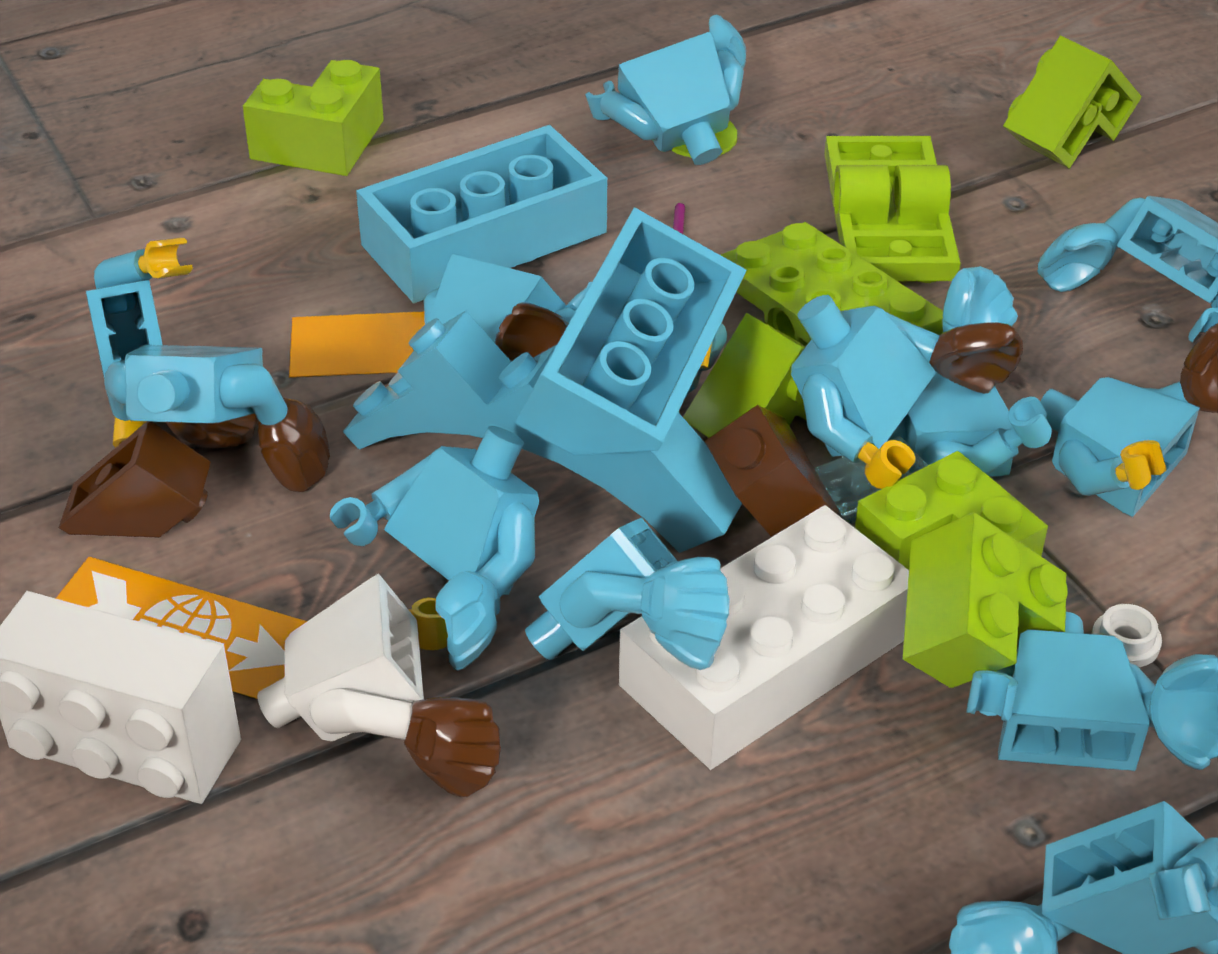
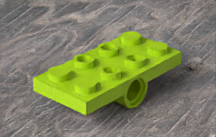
[824,136,961,283]
[720,222,943,346]

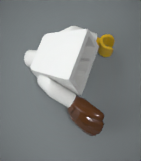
[257,574,501,797]

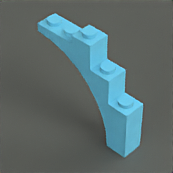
[343,311,742,553]

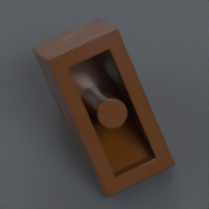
[705,405,844,537]
[58,421,211,538]

